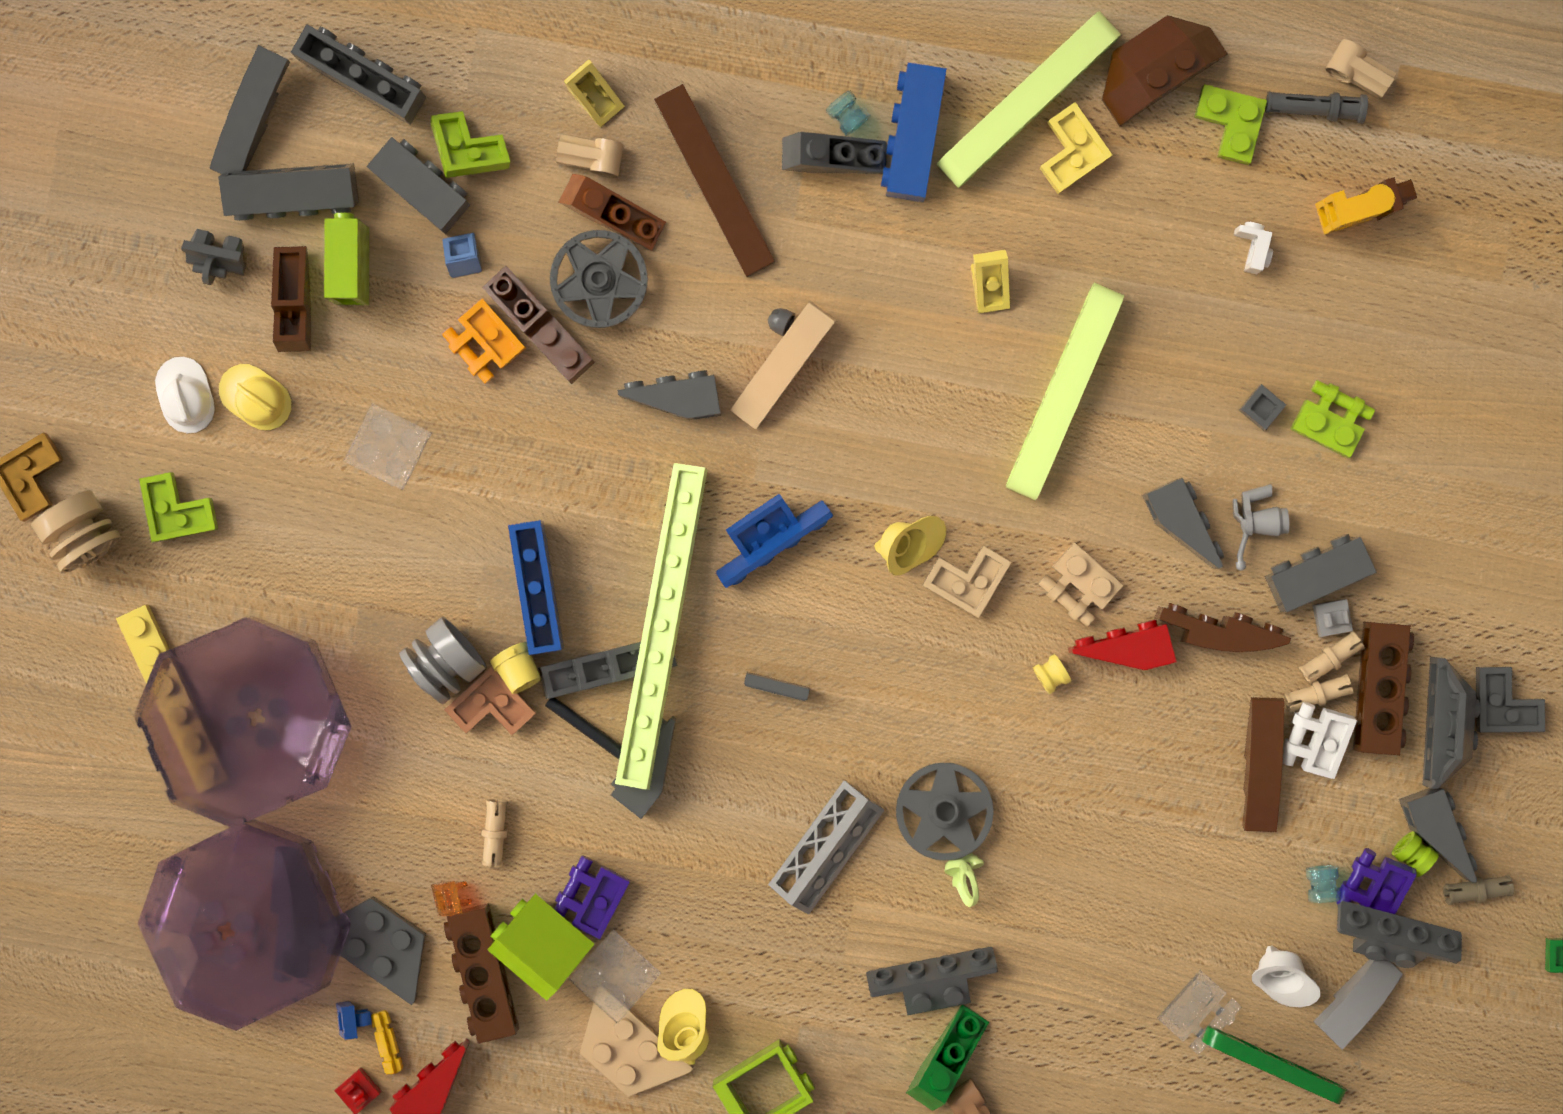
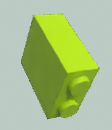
[324,213,369,305]
[487,893,594,1001]

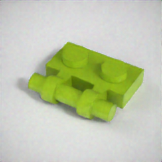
[1290,380,1375,458]

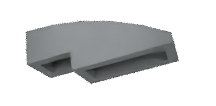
[1313,959,1403,1050]

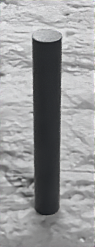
[545,697,622,759]

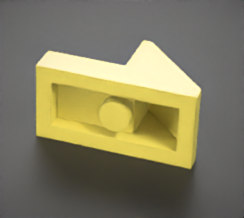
[971,250,1010,313]

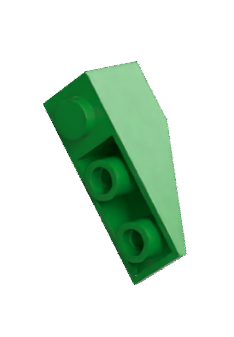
[906,1005,989,1111]

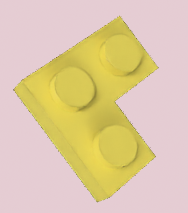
[1040,102,1112,194]

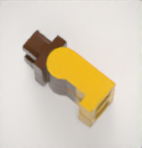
[1315,177,1417,235]

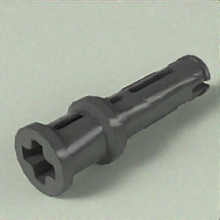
[1265,91,1368,124]

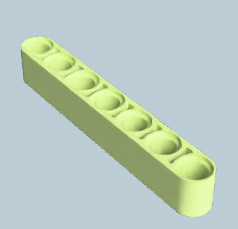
[936,11,1121,188]
[1006,282,1124,500]

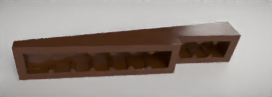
[654,84,775,277]

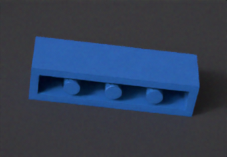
[881,62,947,203]
[508,520,564,655]

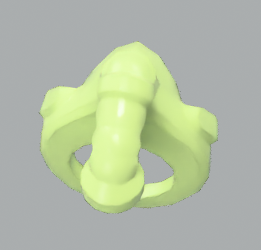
[945,853,984,907]

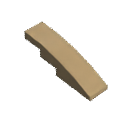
[730,301,836,429]

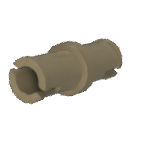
[1443,875,1514,905]

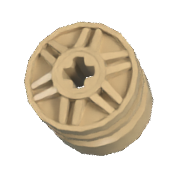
[31,490,121,574]

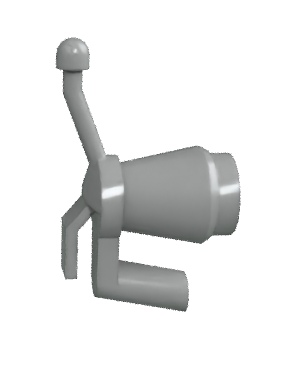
[1232,484,1289,571]

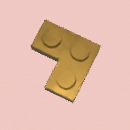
[0,432,64,522]

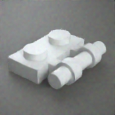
[1283,702,1357,779]

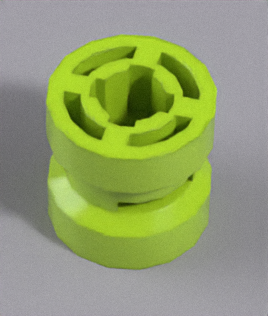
[1391,831,1439,877]

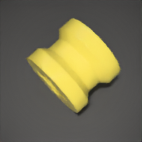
[1032,654,1072,695]

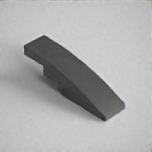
[209,45,290,175]
[538,642,677,699]

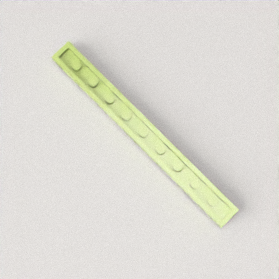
[615,463,708,790]

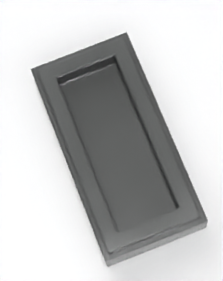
[744,672,810,701]

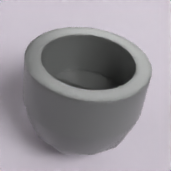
[768,308,795,336]

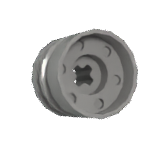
[399,617,487,704]

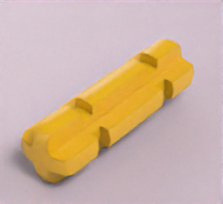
[371,1010,403,1075]

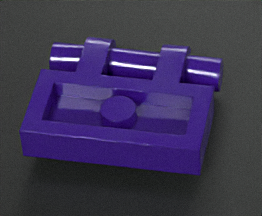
[1336,848,1417,914]
[554,855,631,939]

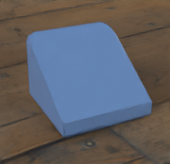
[442,232,482,278]

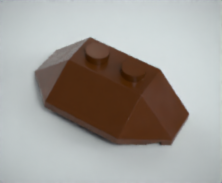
[1102,15,1228,127]

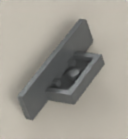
[1337,901,1462,968]
[866,947,998,1016]

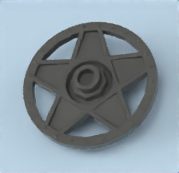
[550,230,648,328]
[896,763,993,860]

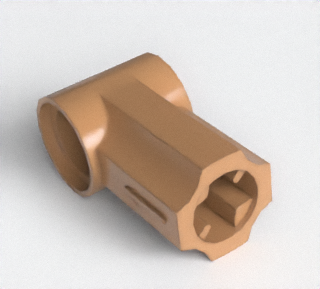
[946,1078,991,1114]

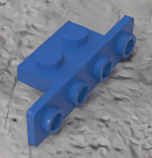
[716,494,833,588]

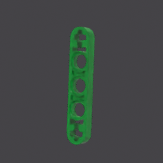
[1201,1025,1347,1104]

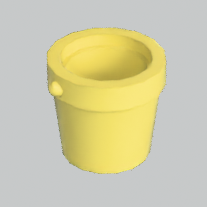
[490,642,541,694]

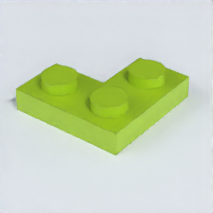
[1194,84,1267,165]
[430,111,510,178]
[139,472,218,542]

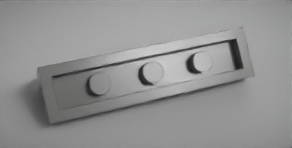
[768,781,884,914]

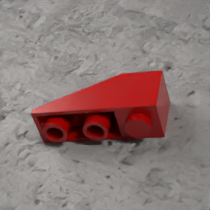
[1068,619,1177,670]
[389,1038,470,1114]

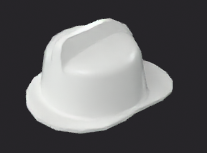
[155,357,215,433]
[1252,945,1320,1007]

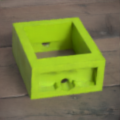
[712,1039,815,1114]

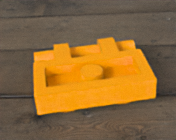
[442,298,526,384]

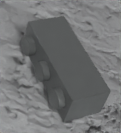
[366,137,470,235]
[1264,534,1377,612]

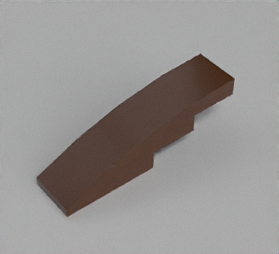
[1242,697,1285,832]

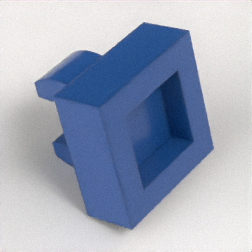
[336,1001,372,1040]

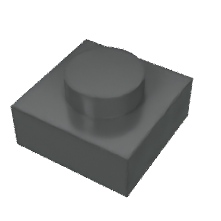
[1239,384,1286,431]

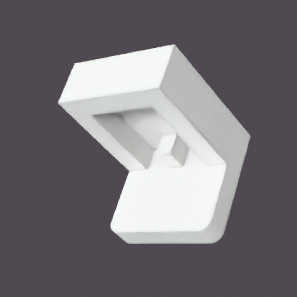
[1234,222,1273,274]

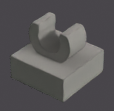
[1312,599,1353,637]

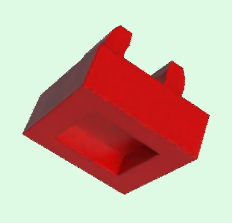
[334,1067,382,1114]

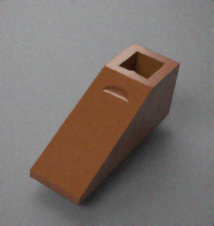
[558,174,666,251]

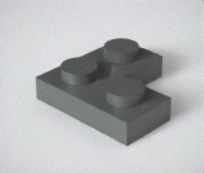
[1476,667,1545,733]

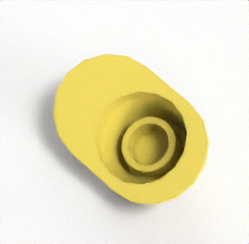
[219,364,292,430]
[874,516,946,576]
[657,989,709,1065]

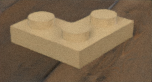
[922,546,1012,618]

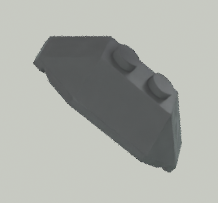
[1422,657,1480,789]

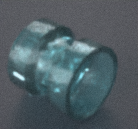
[826,90,871,136]
[1306,865,1342,903]

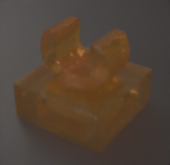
[431,881,472,916]

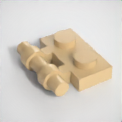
[1038,543,1123,627]

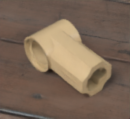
[1325,39,1396,99]
[556,135,624,177]

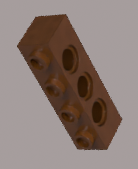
[1353,621,1414,756]
[444,903,519,1044]

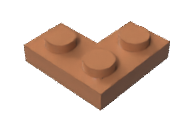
[444,666,537,735]

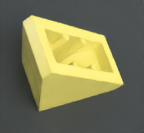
[564,60,625,127]

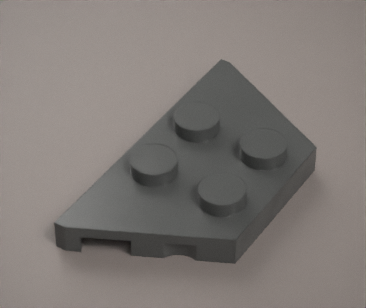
[319,896,426,1005]

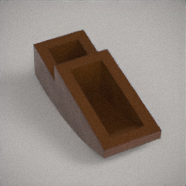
[271,246,311,352]

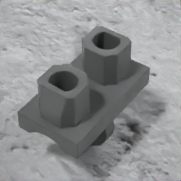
[181,229,246,285]

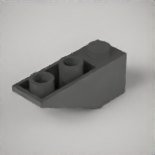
[782,132,886,174]
[617,370,721,420]
[1142,478,1224,569]
[611,716,676,819]
[1399,788,1478,883]

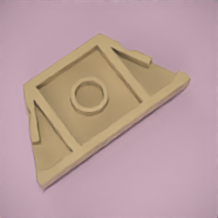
[580,983,694,1097]

